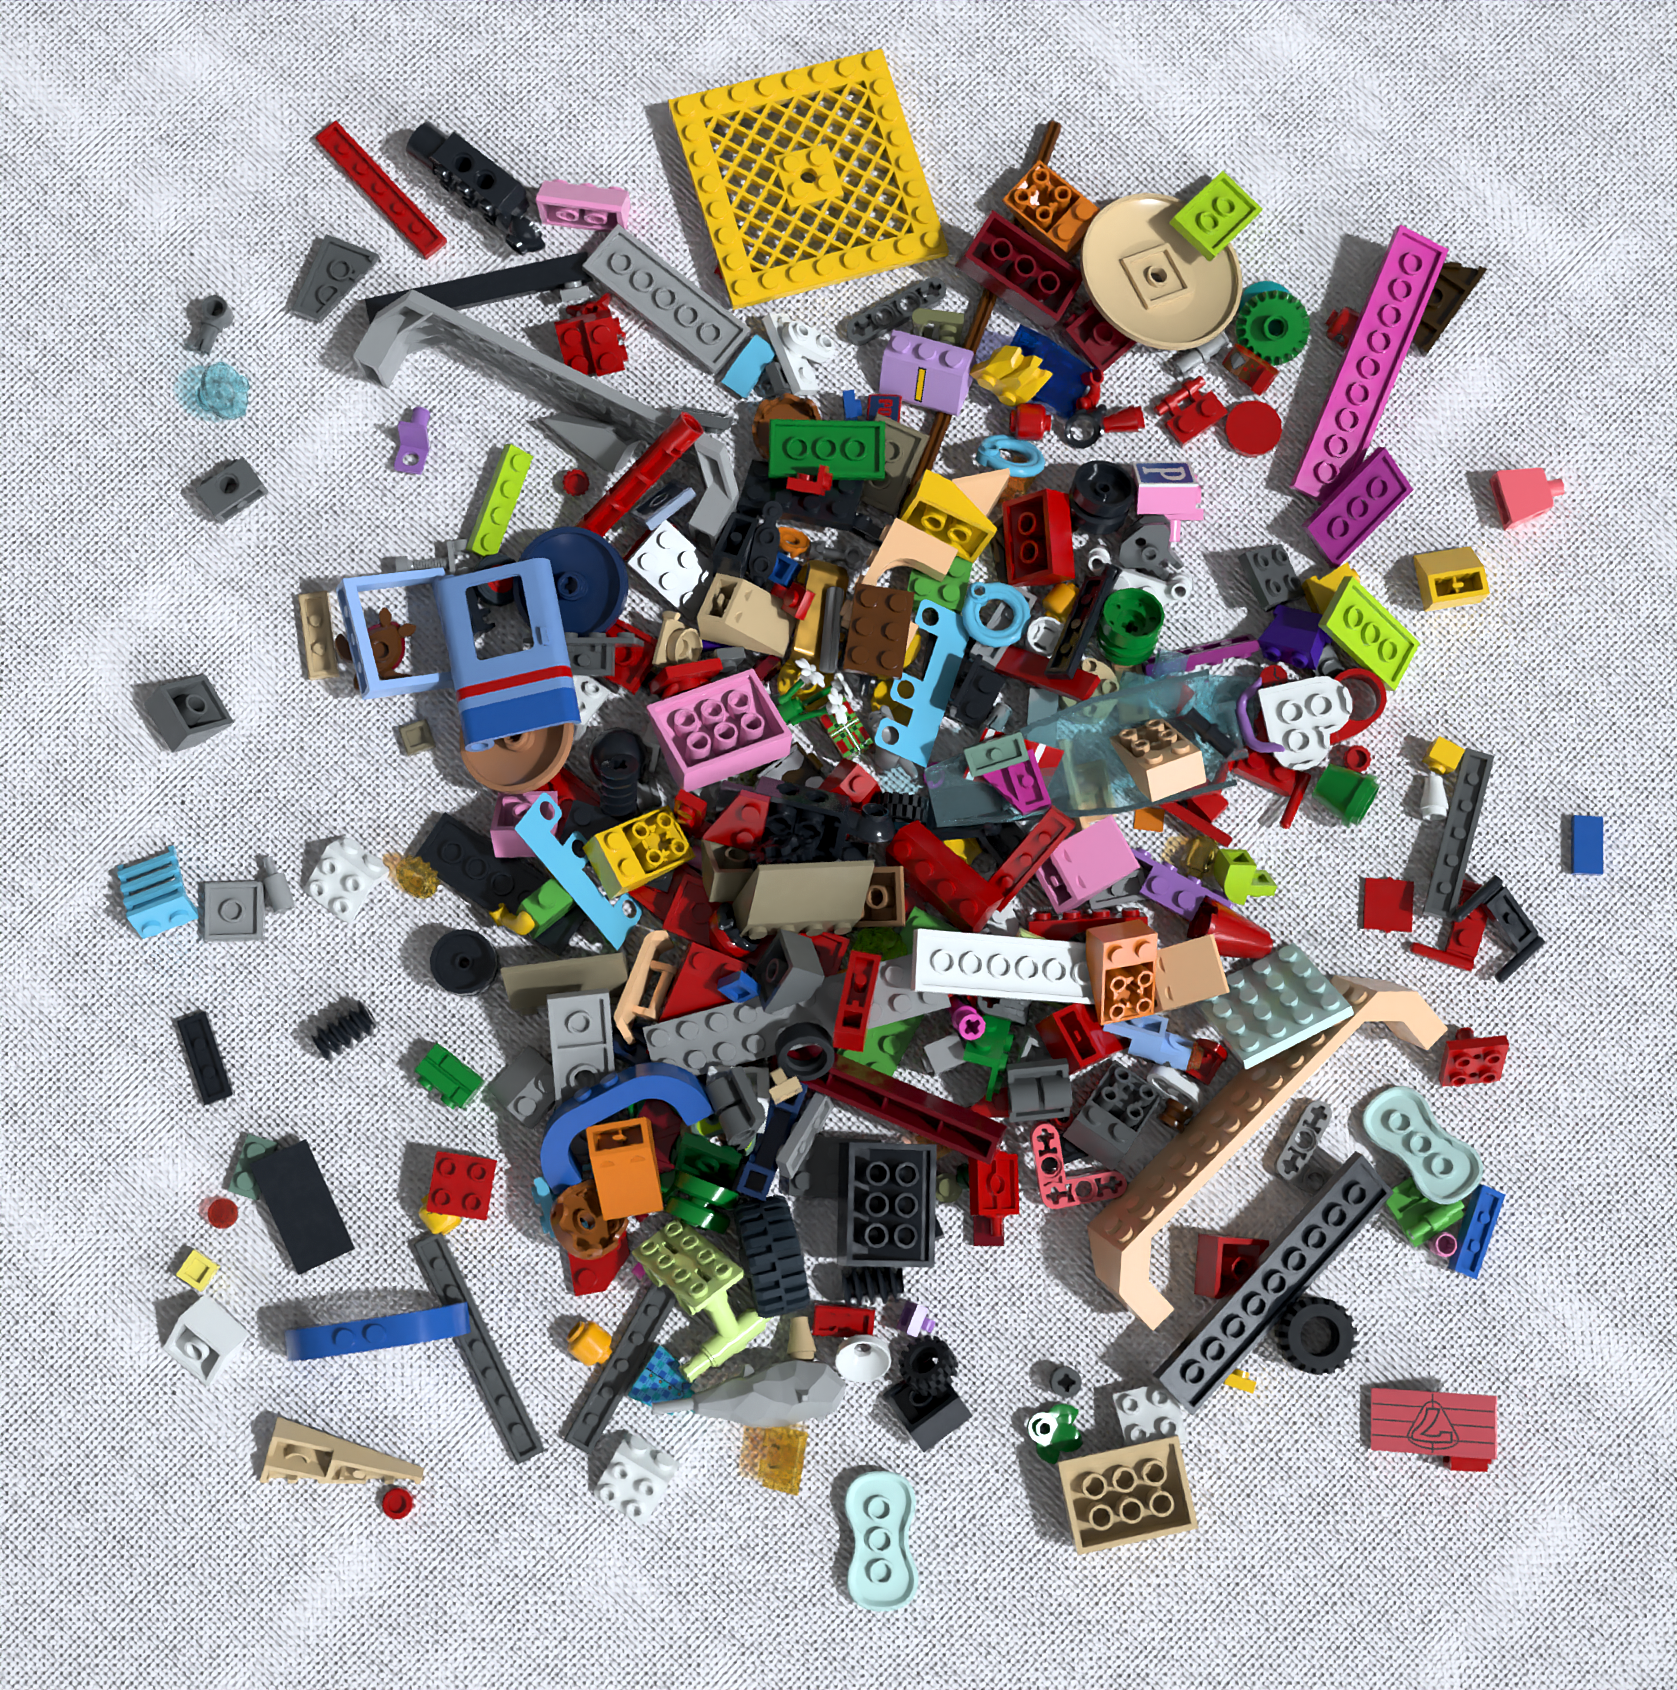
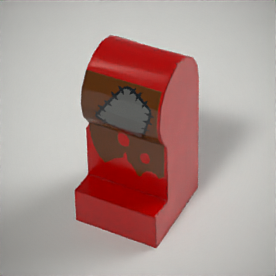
[1221,344,1281,396]

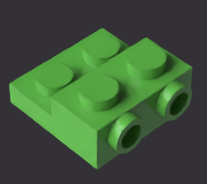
[907,556,973,615]

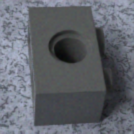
[195,457,269,525]

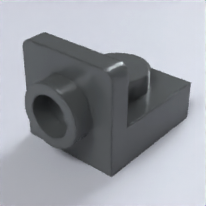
[706,647,746,682]

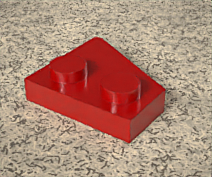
[703,790,771,851]

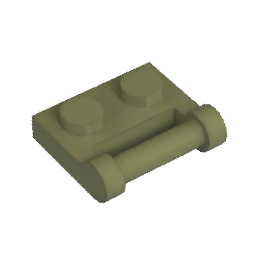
[910,308,965,346]

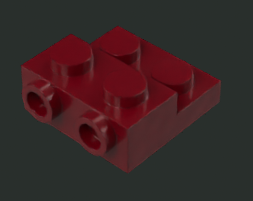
[1060,299,1137,372]

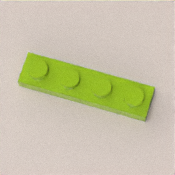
[465,444,533,559]

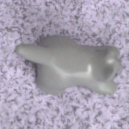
[860,705,918,779]

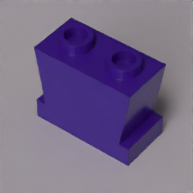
[1258,605,1333,670]

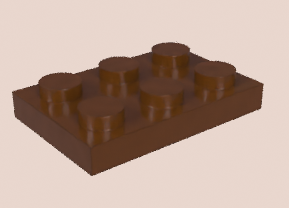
[842,583,915,681]

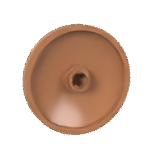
[459,723,574,794]

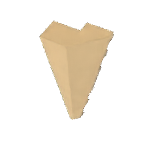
[259,1417,424,1484]

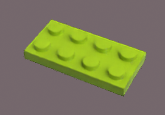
[1318,576,1420,691]

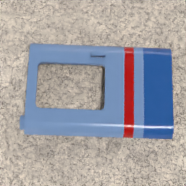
[436,558,582,752]

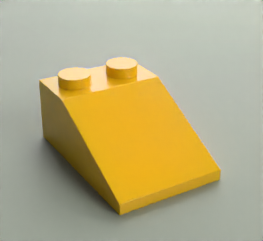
[899,469,997,563]

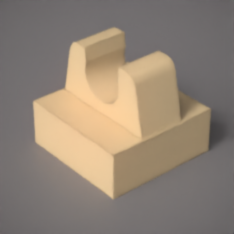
[769,1067,803,1105]

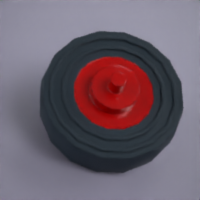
[472,554,516,607]

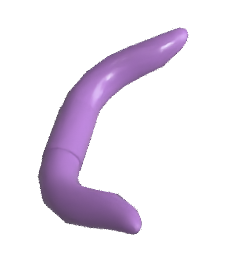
[1235,677,1285,753]

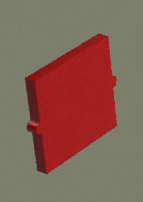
[1362,877,1414,934]

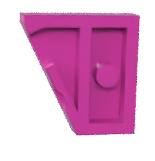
[981,749,1052,816]

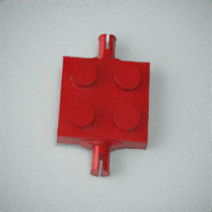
[968,1148,1020,1236]

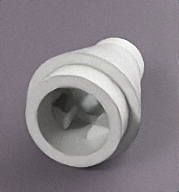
[1419,776,1449,821]

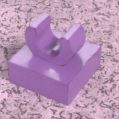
[896,1300,935,1337]

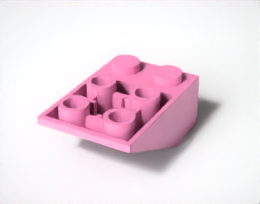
[1035,815,1140,914]

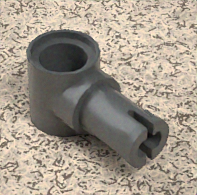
[192,295,234,355]

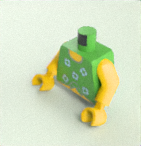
[489,867,577,940]

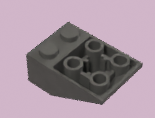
[1063,1060,1164,1171]

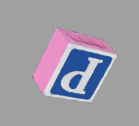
[1131,462,1201,514]

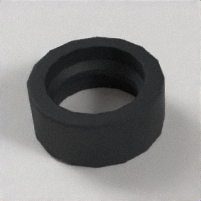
[775,1022,835,1081]

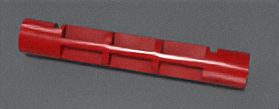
[573,412,704,537]

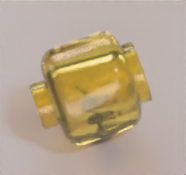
[1179,835,1220,881]

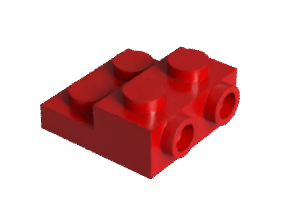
[554,309,629,377]

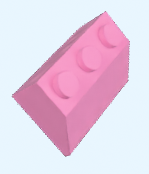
[536,179,630,233]

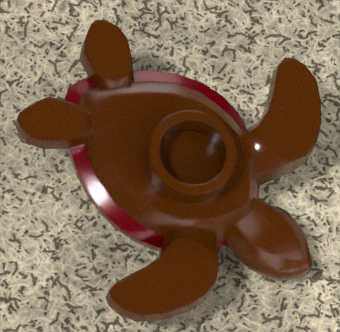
[334,607,416,691]

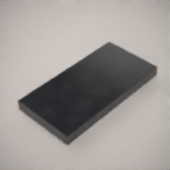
[249,1139,355,1275]

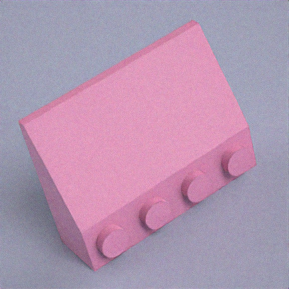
[646,668,792,792]

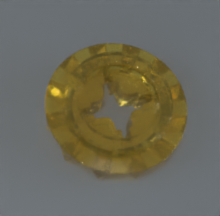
[396,855,441,899]

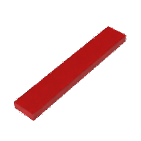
[314,120,448,260]

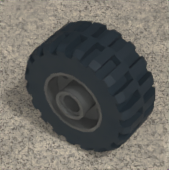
[733,1195,810,1319]

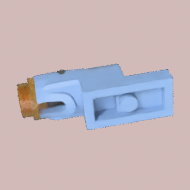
[1103,1015,1204,1071]

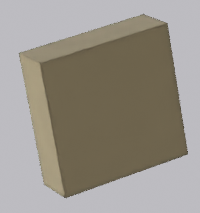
[398,719,437,757]

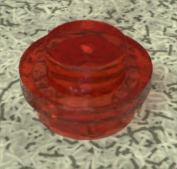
[207,1198,239,1229]

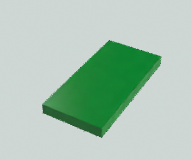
[769,419,885,480]

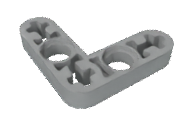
[1274,1100,1333,1197]

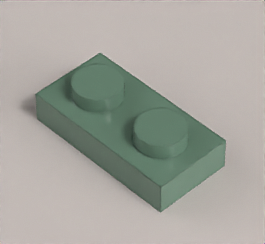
[963,730,1029,778]
[228,1134,279,1201]

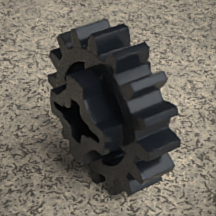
[748,833,815,872]

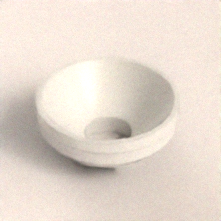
[835,1334,891,1383]

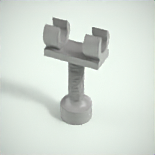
[395,539,473,576]

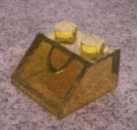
[757,1425,808,1496]

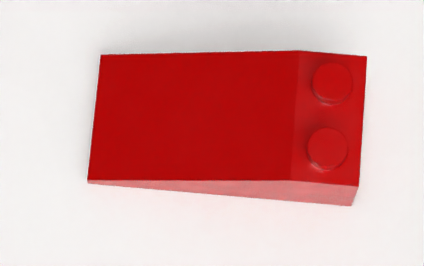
[645,941,749,1055]

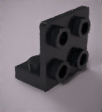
[947,654,1006,732]

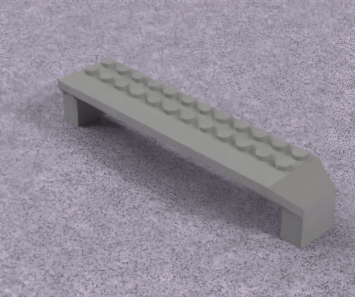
[353,289,739,551]

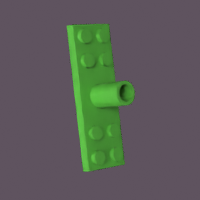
[837,907,962,1077]

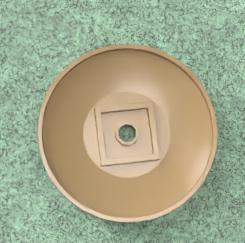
[1080,193,1242,350]

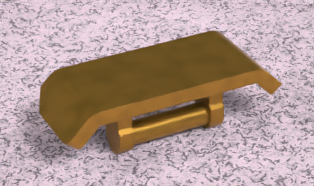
[790,559,849,675]

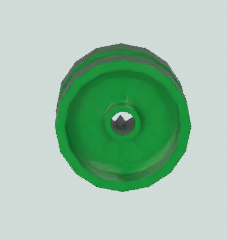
[664,1171,741,1235]

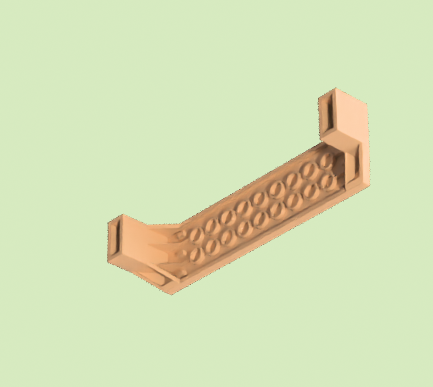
[1087,975,1448,1331]

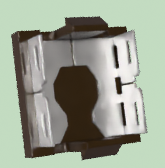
[752,741,827,789]

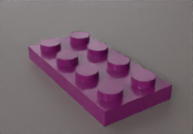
[1301,447,1414,569]

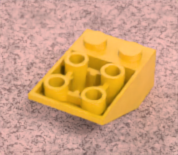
[583,805,696,900]

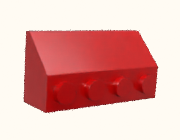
[885,820,1005,934]

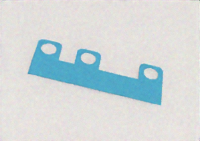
[875,599,970,768]
[514,793,643,951]

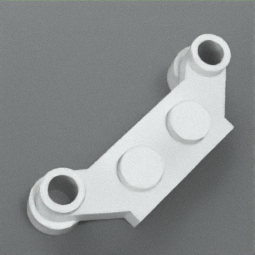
[1087,545,1193,605]

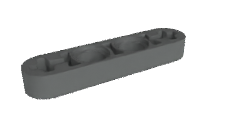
[846,277,946,346]

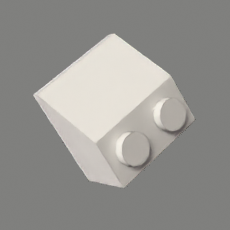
[163,1295,250,1388]

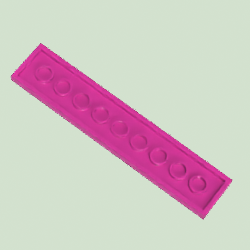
[1289,225,1449,504]

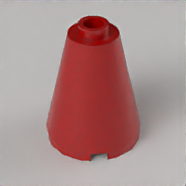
[1187,897,1273,959]

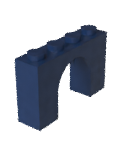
[736,1077,808,1201]

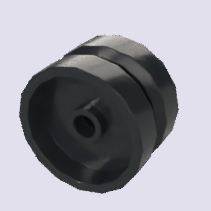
[1068,460,1136,535]
[430,929,501,998]

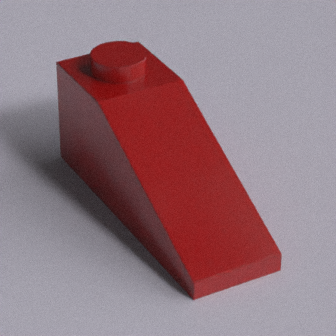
[833,950,881,1053]

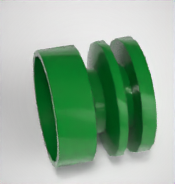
[1096,588,1165,666]

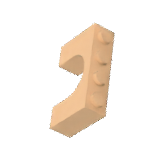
[839,518,958,651]

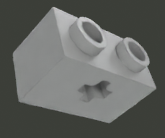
[920,1032,968,1077]

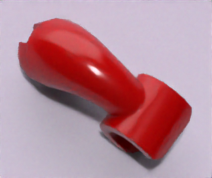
[1076,369,1104,410]

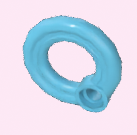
[975,434,1046,478]
[962,582,1031,648]

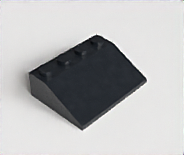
[836,1142,937,1268]

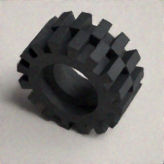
[876,792,929,825]
[898,1335,958,1396]

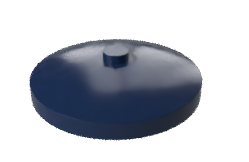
[513,526,629,637]

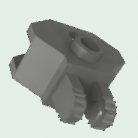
[1119,514,1184,581]

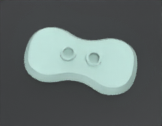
[1362,1086,1484,1204]
[844,1471,919,1612]

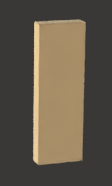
[298,590,340,681]

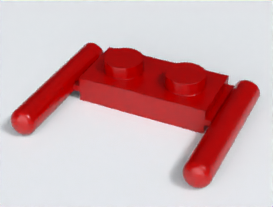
[1210,739,1312,829]
[1409,873,1488,972]

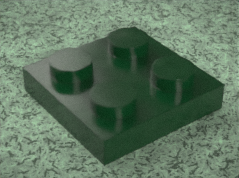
[675,1132,742,1191]

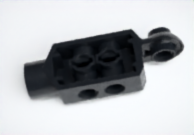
[715,776,896,862]

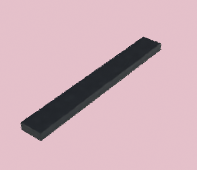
[365,251,594,325]

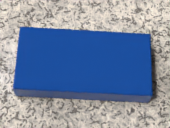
[1571,815,1603,876]

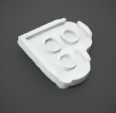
[1257,676,1352,770]

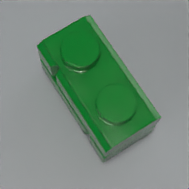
[414,1043,486,1110]

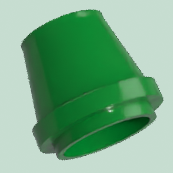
[1312,763,1380,828]

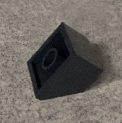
[883,1358,973,1453]

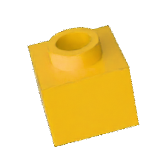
[1422,736,1465,775]

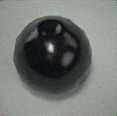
[588,727,649,780]

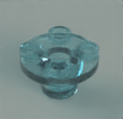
[195,362,250,421]

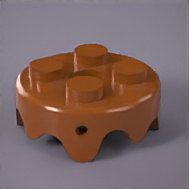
[752,393,822,462]
[550,1179,629,1260]

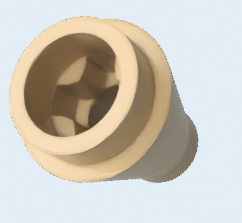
[787,1317,817,1361]

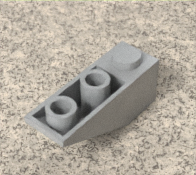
[545,413,640,473]

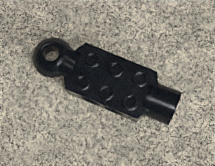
[406,121,546,256]

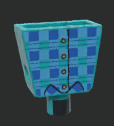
[627,1344,697,1416]

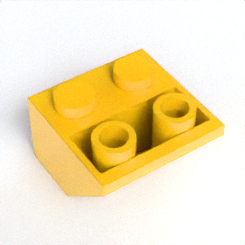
[1413,546,1490,612]

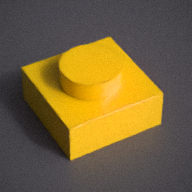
[1223,1369,1257,1394]

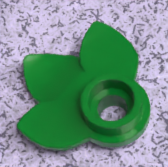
[1027,1404,1083,1464]

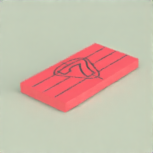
[1371,1387,1497,1460]

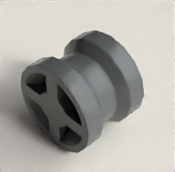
[1049,1366,1082,1398]

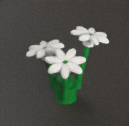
[775,658,853,726]

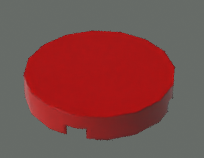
[1224,400,1282,458]

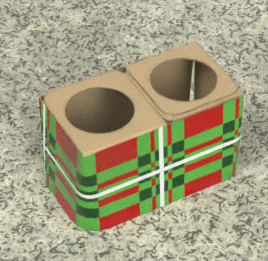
[816,694,873,760]

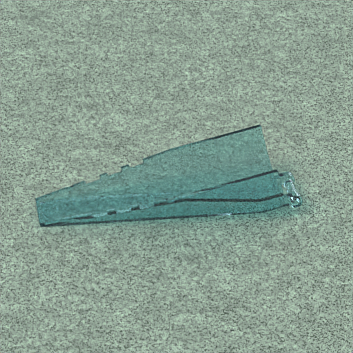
[924,669,1249,827]

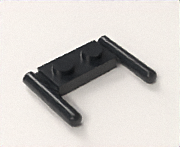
[1452,875,1545,983]

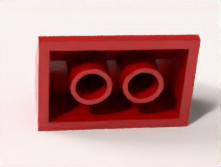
[1002,488,1075,587]

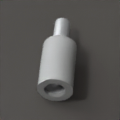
[262,856,296,914]

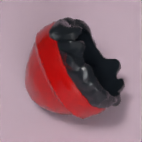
[709,902,761,957]

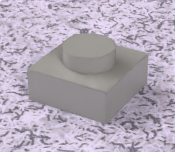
[560,280,590,302]

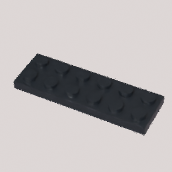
[412,812,587,957]

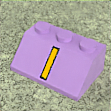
[879,329,977,417]

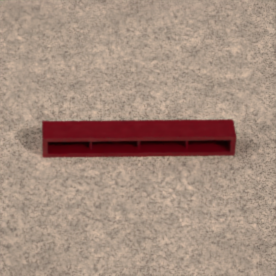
[769,1044,1008,1165]

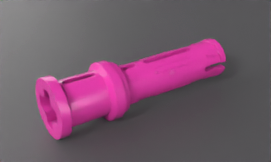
[944,994,985,1040]

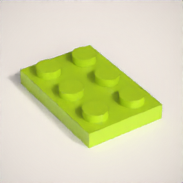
[1169,171,1263,262]

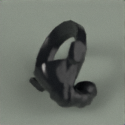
[1064,404,1107,449]

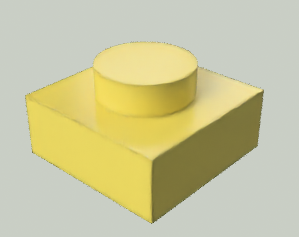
[176,1249,221,1292]

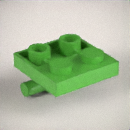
[1384,1175,1465,1248]

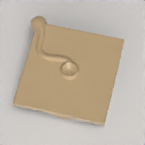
[652,610,703,669]

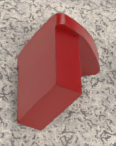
[1183,1038,1228,1086]

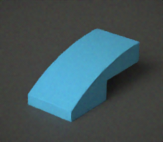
[721,334,777,398]

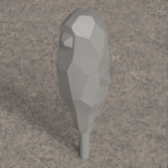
[652,1358,846,1427]

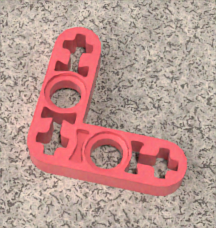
[1030,1121,1127,1209]

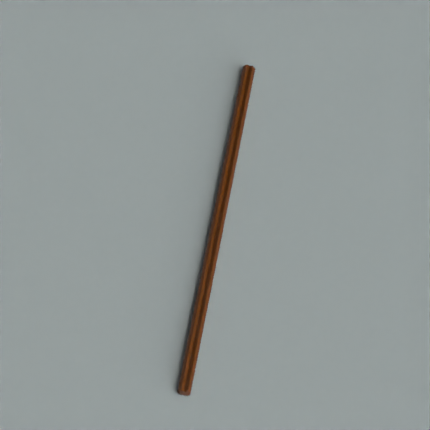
[897,120,1062,519]

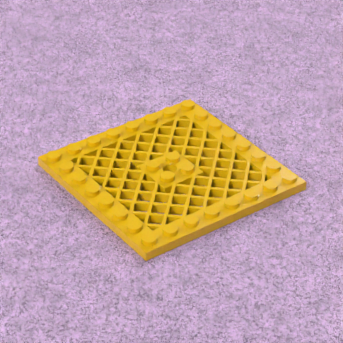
[668,48,949,310]

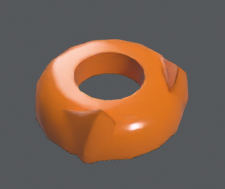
[778,527,810,559]

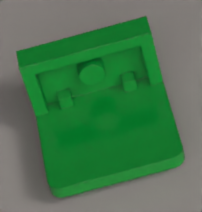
[963,1013,1014,1102]

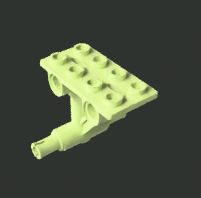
[632,1217,773,1383]

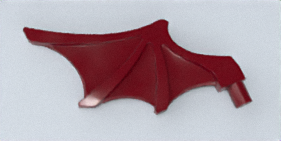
[634,1098,683,1224]

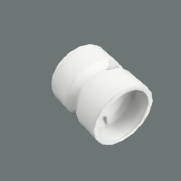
[1024,617,1063,658]

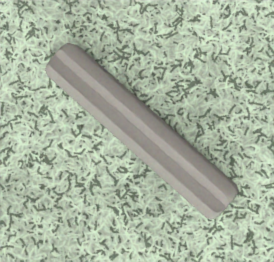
[819,587,844,673]

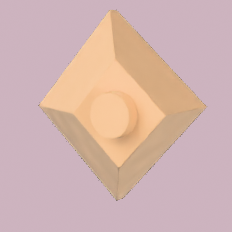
[952,468,1010,518]

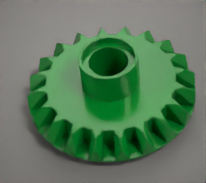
[1236,290,1311,366]

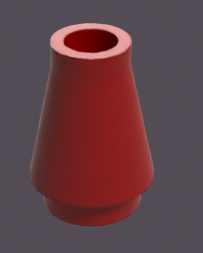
[1103,404,1145,434]

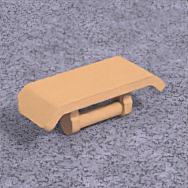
[614,930,678,1045]

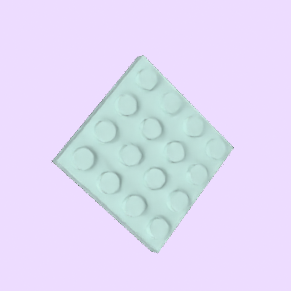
[1194,943,1354,1069]

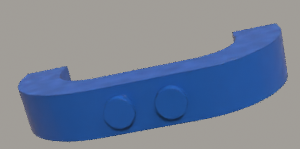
[540,1062,714,1195]
[283,1302,471,1361]

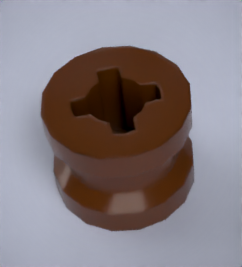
[1156,1098,1194,1134]

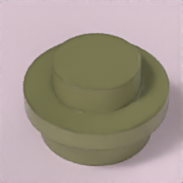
[936,1173,962,1203]

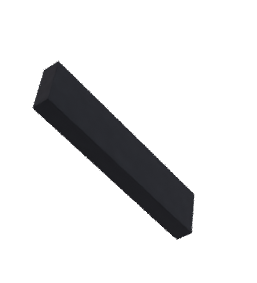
[1044,576,1114,680]

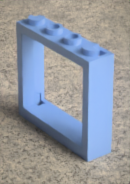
[335,567,454,700]

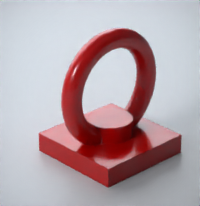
[648,658,723,700]

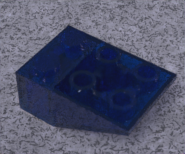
[1010,324,1093,420]

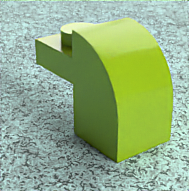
[1213,849,1277,905]

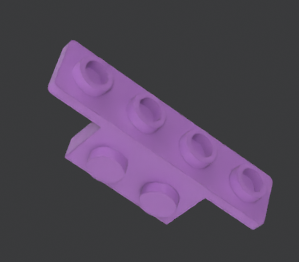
[1130,847,1234,922]

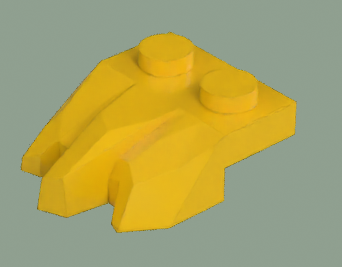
[969,345,1053,407]

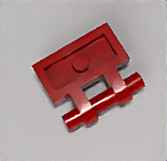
[1154,375,1228,448]

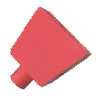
[1489,468,1564,531]

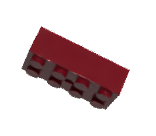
[954,210,1083,331]

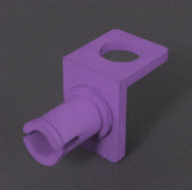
[394,407,431,475]

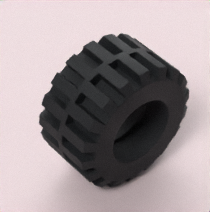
[1275,1296,1358,1375]

